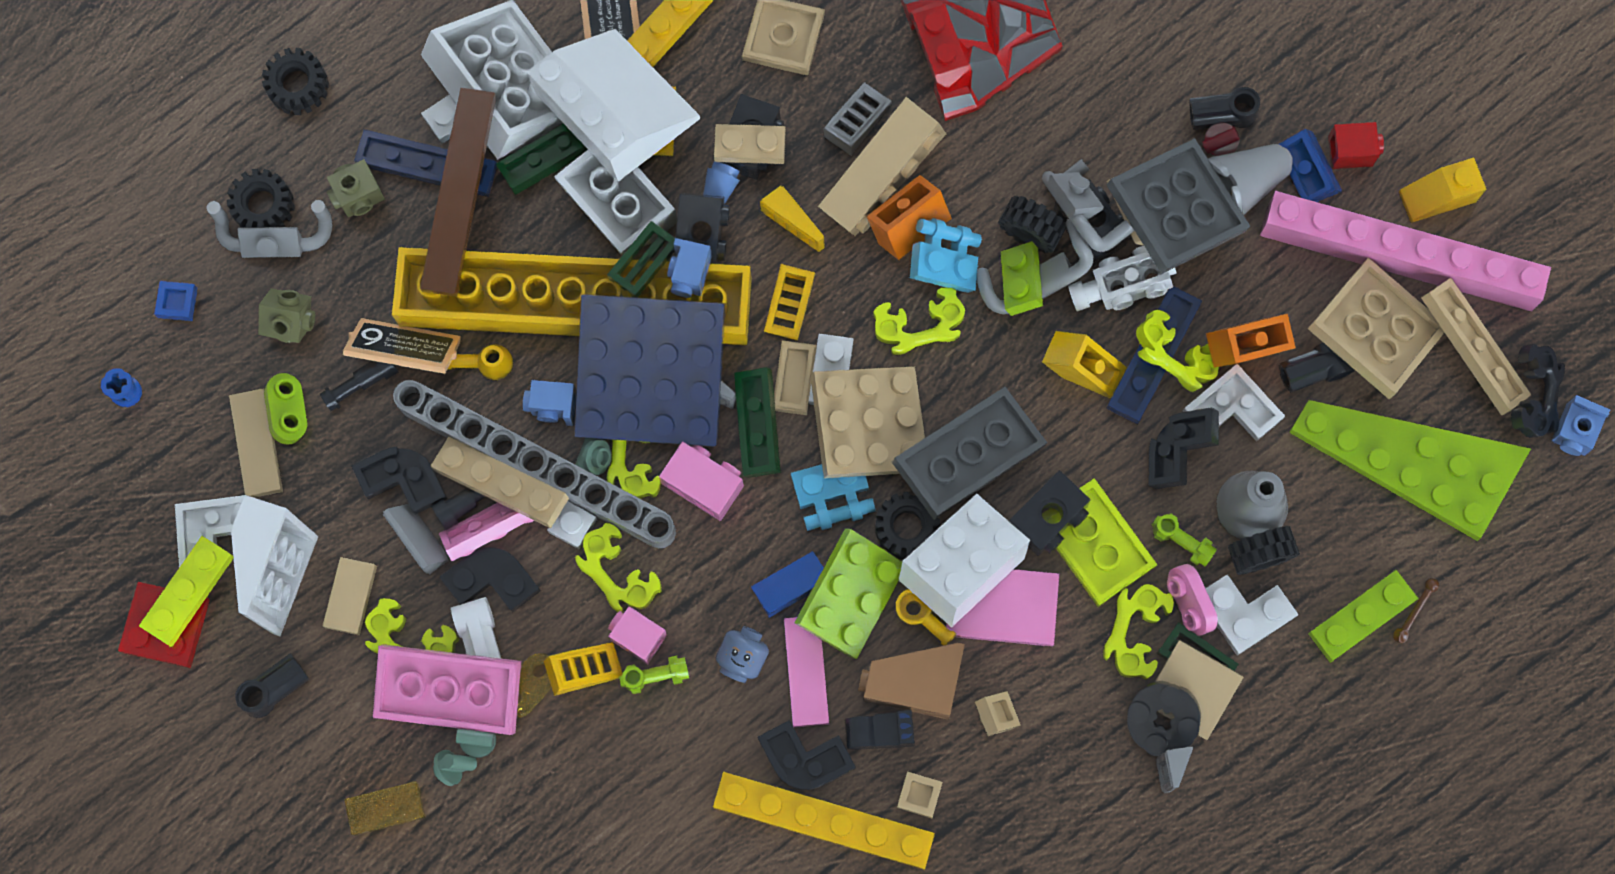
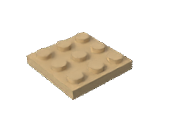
[1308,258,1445,399]
[810,367,925,478]

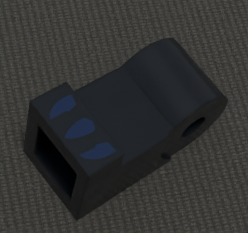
[845,710,915,750]

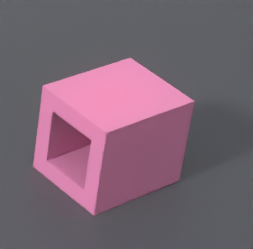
[608,606,667,665]

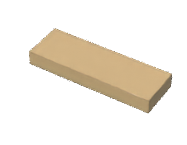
[229,388,283,498]

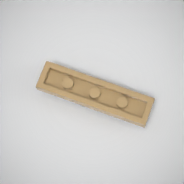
[1421,278,1531,416]
[431,437,569,528]

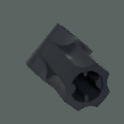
[1189,87,1260,130]
[1279,343,1356,393]
[235,653,310,718]

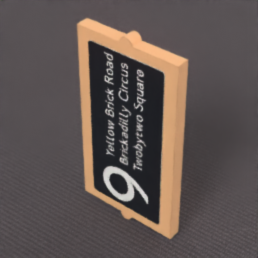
[580,0,640,40]
[343,318,461,374]

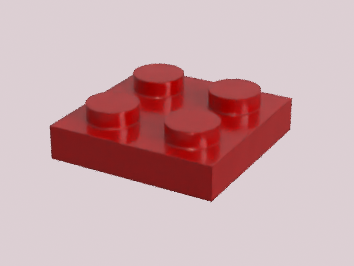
[118,582,210,668]

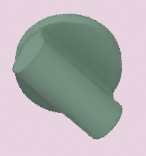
[575,438,611,475]
[456,729,496,758]
[433,750,477,786]

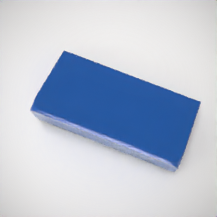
[1279,129,1342,202]
[751,551,824,618]

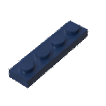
[354,129,497,197]
[1106,287,1202,425]

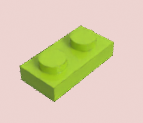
[1001,241,1043,316]

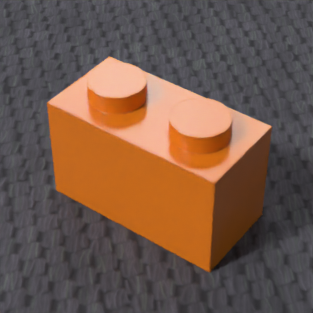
[866,175,952,260]
[1206,314,1296,368]

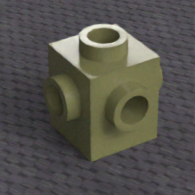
[326,159,385,217]
[258,288,316,343]

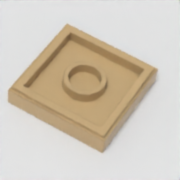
[742,0,825,76]
[1155,640,1244,740]

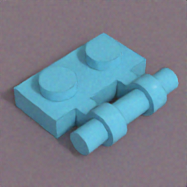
[910,218,982,293]
[791,464,876,531]

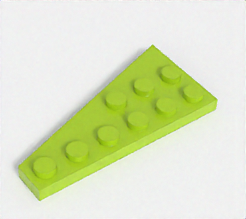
[1289,400,1531,541]

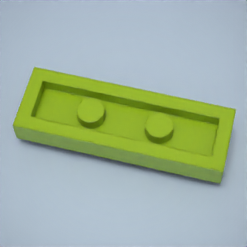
[1308,570,1419,663]

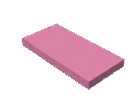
[373,644,521,735]

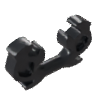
[1511,344,1565,438]

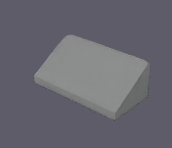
[383,504,449,575]
[1156,747,1193,794]

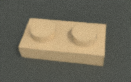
[714,124,786,164]

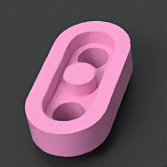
[1167,564,1218,636]

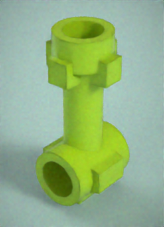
[1151,513,1217,567]
[619,656,689,694]

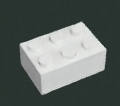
[899,494,1030,627]

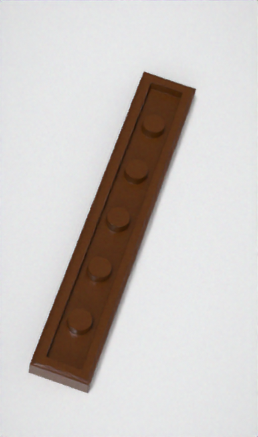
[420,88,497,297]

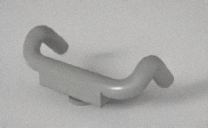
[1042,159,1135,252]
[207,200,332,258]
[977,219,1093,314]

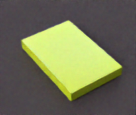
[1042,478,1157,607]

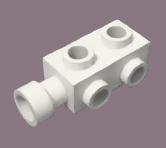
[1068,246,1177,311]

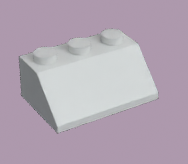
[554,150,677,255]

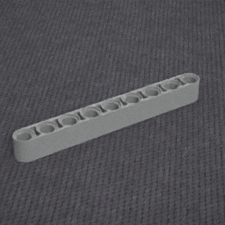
[393,380,676,549]

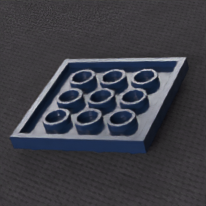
[575,294,725,446]

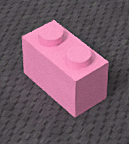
[659,441,744,521]

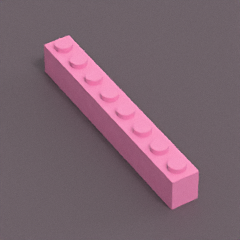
[1260,191,1551,312]

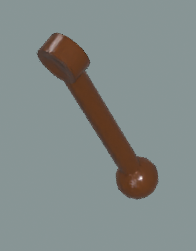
[1393,578,1439,643]

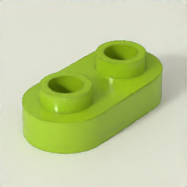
[264,373,307,444]

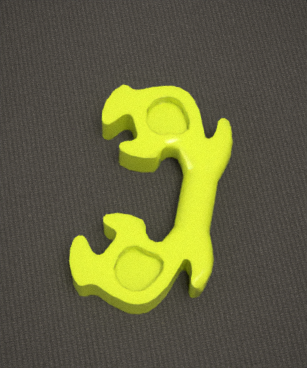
[873,288,965,355]
[1136,310,1219,392]
[607,439,661,499]
[575,523,662,613]
[1103,584,1174,680]
[365,598,459,654]

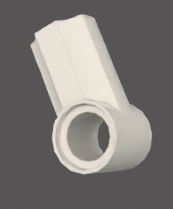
[451,597,502,659]

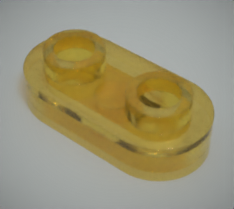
[517,653,551,718]

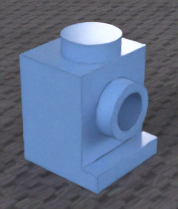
[667,238,712,298]
[523,380,577,426]
[1551,395,1610,456]

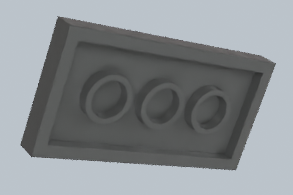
[892,387,1047,520]

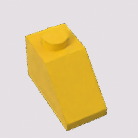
[1399,158,1486,223]
[1042,331,1127,398]

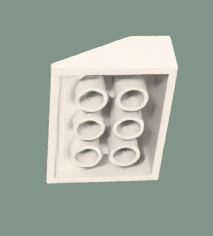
[421,0,563,160]
[526,29,700,182]
[230,495,318,636]

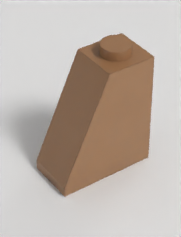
[858,643,965,720]

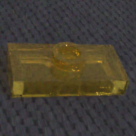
[344,781,425,836]

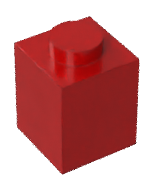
[1328,122,1384,169]

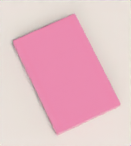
[946,569,1059,647]

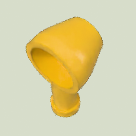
[447,344,513,380]
[896,589,956,646]

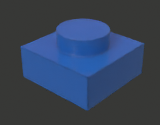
[154,281,198,321]

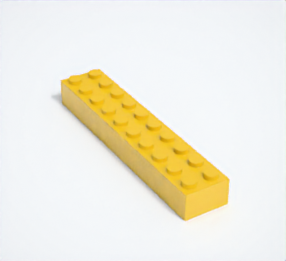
[392,247,752,345]

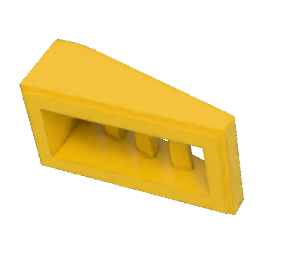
[760,185,825,252]
[764,264,816,340]
[544,642,623,696]

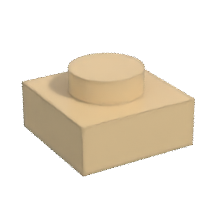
[975,691,1020,736]
[897,771,943,819]

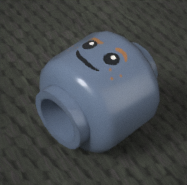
[716,626,769,683]

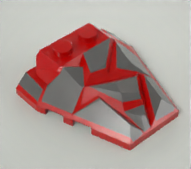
[900,0,1063,121]

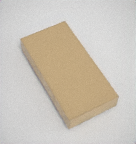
[774,340,817,415]
[323,557,377,636]

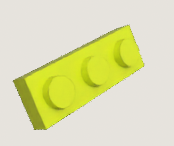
[139,536,234,647]

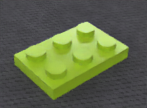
[794,528,902,659]

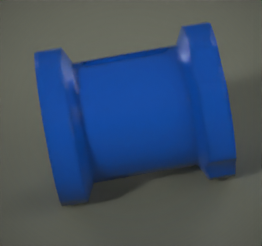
[101,368,142,407]

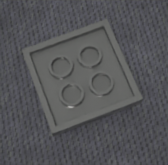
[1106,138,1251,274]

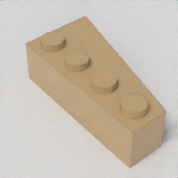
[818,97,946,236]

